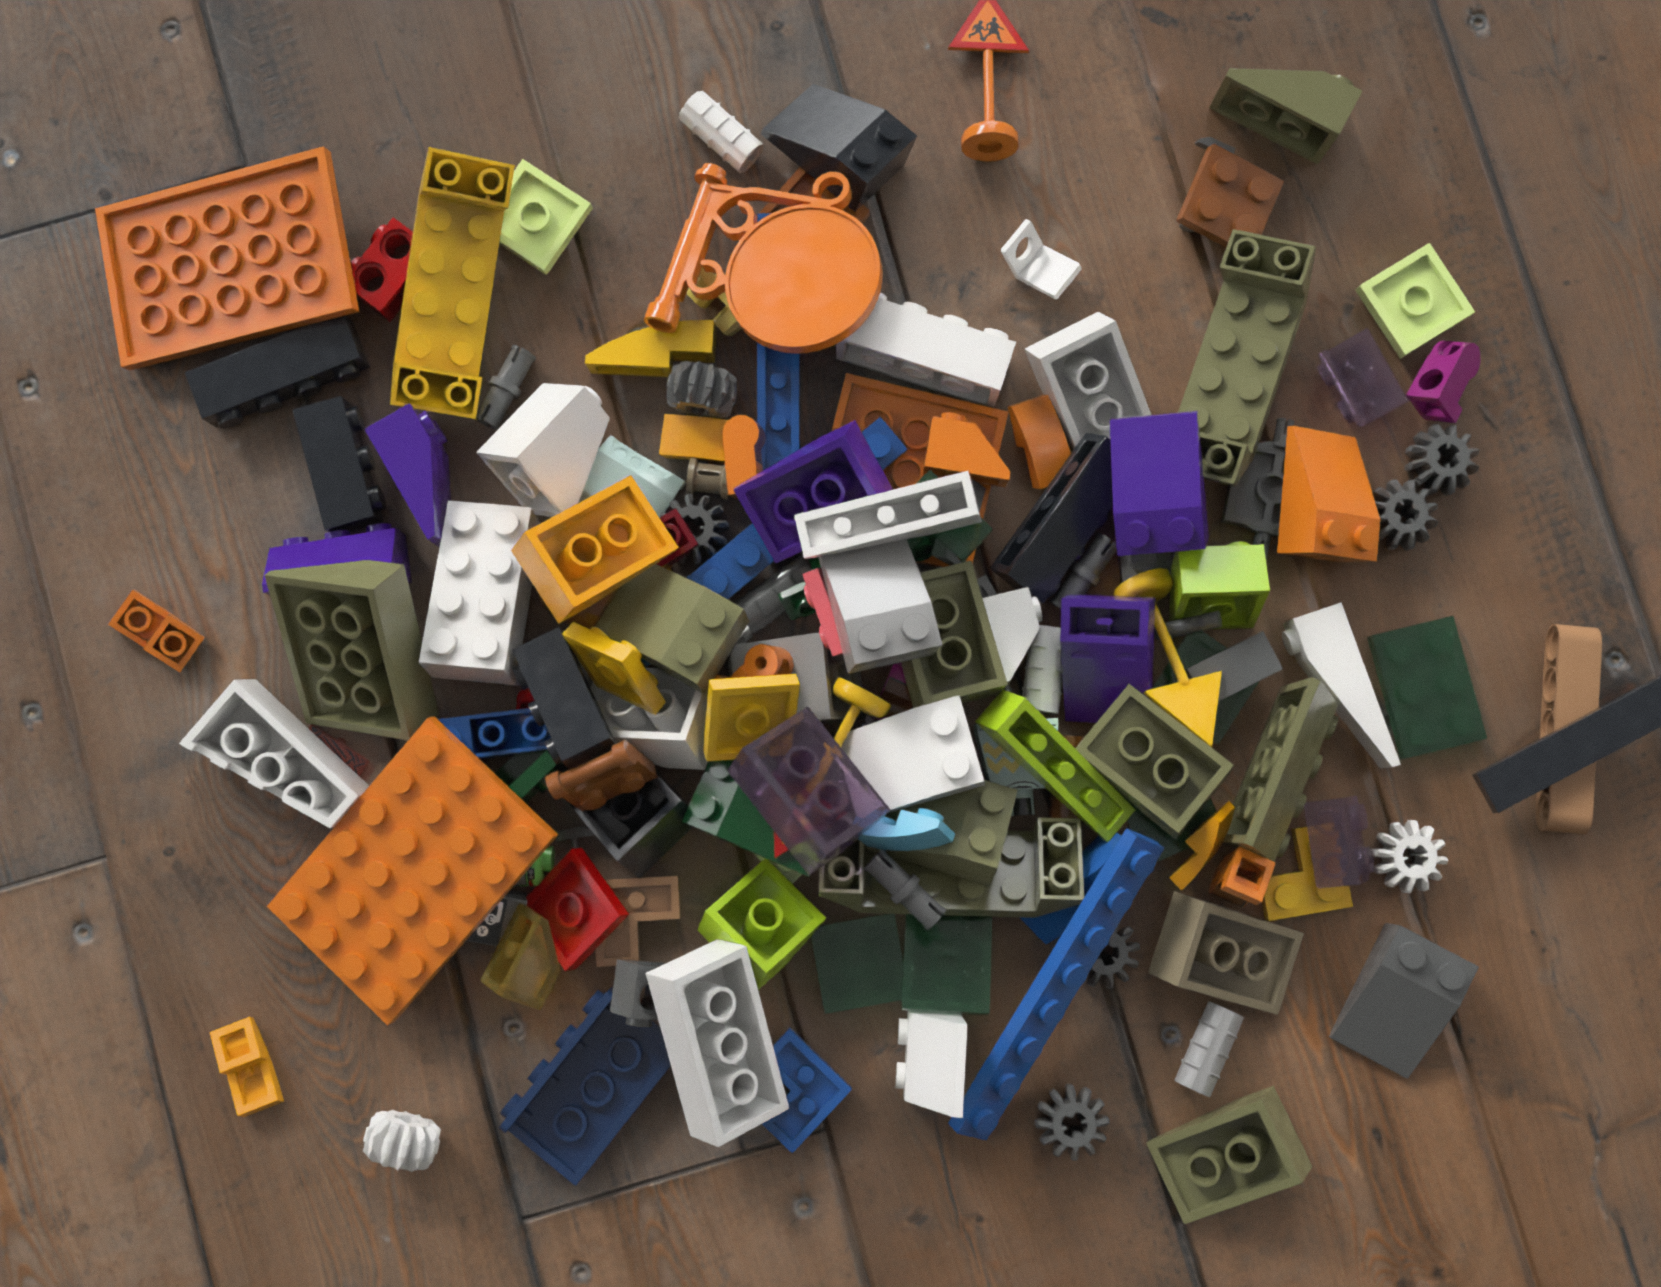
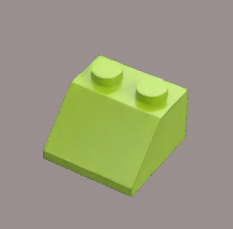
[1169,541,1270,629]
[697,859,826,990]

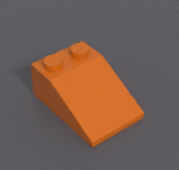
[1277,426,1380,562]

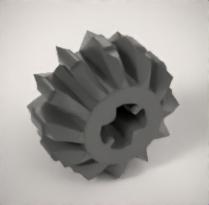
[666,361,737,419]
[1404,424,1480,496]
[1372,479,1438,551]
[660,494,730,566]
[1087,922,1140,989]
[1034,1083,1110,1161]

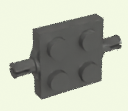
[1221,418,1295,560]

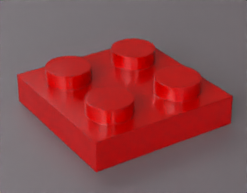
[525,848,629,972]

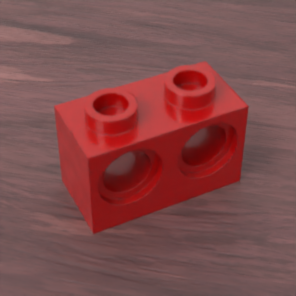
[351,217,413,322]

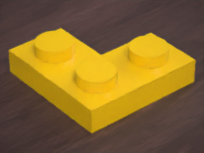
[1262,822,1353,921]

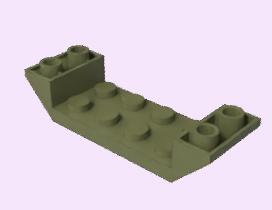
[1178,229,1316,487]
[819,812,1084,918]

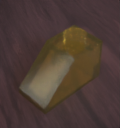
[480,902,560,1010]

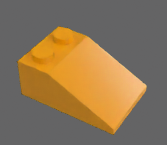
[511,475,679,624]

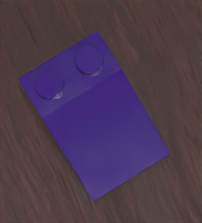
[365,403,451,548]
[1110,411,1209,556]
[733,420,893,563]

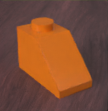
[923,412,1011,488]

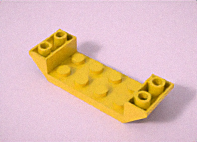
[390,147,515,419]

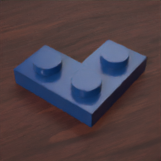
[762,1027,852,1153]

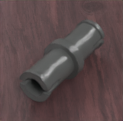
[475,345,536,431]
[1049,532,1117,610]
[864,848,946,930]

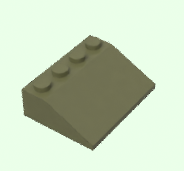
[265,560,439,740]
[1222,677,1339,861]

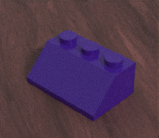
[262,523,412,595]

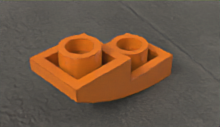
[1008,395,1071,489]
[108,589,205,672]

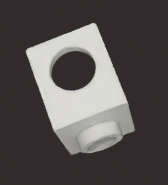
[1001,219,1082,300]

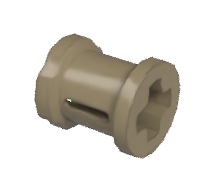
[686,458,729,500]

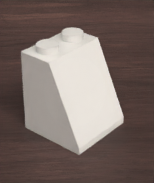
[476,383,610,517]

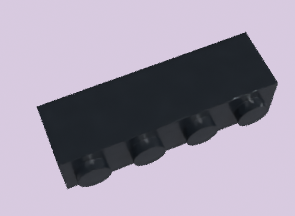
[185,315,370,428]
[990,433,1113,603]

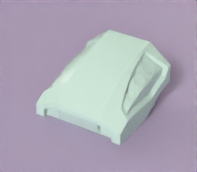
[579,435,685,518]

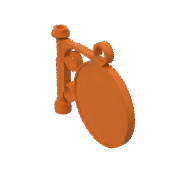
[644,163,883,354]

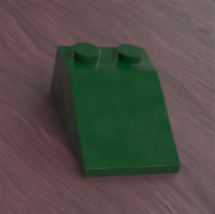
[682,758,845,877]

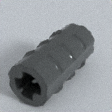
[734,555,812,634]

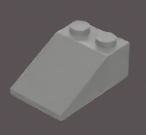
[819,539,942,674]

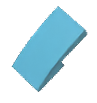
[851,808,955,851]

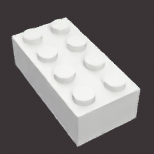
[836,293,1016,408]
[419,501,540,685]
[646,939,789,1147]

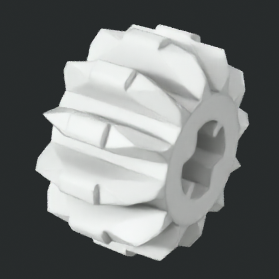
[1370,820,1449,893]
[363,1110,441,1172]

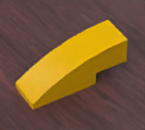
[585,320,717,377]

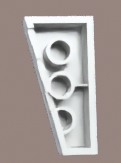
[179,679,369,828]

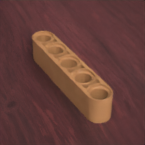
[1535,624,1602,835]

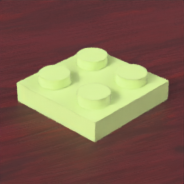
[499,159,593,275]
[1355,243,1475,359]

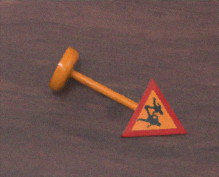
[948,0,1029,162]

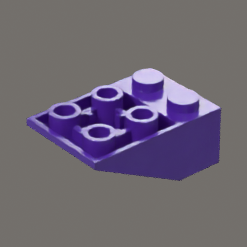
[1060,594,1156,723]

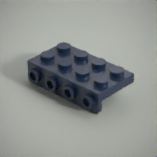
[498,987,671,1186]

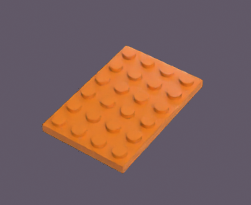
[95,146,359,371]
[267,716,559,1026]

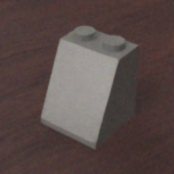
[728,632,866,727]

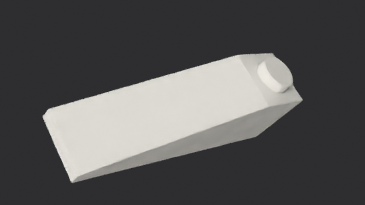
[794,471,982,559]
[1282,603,1401,769]

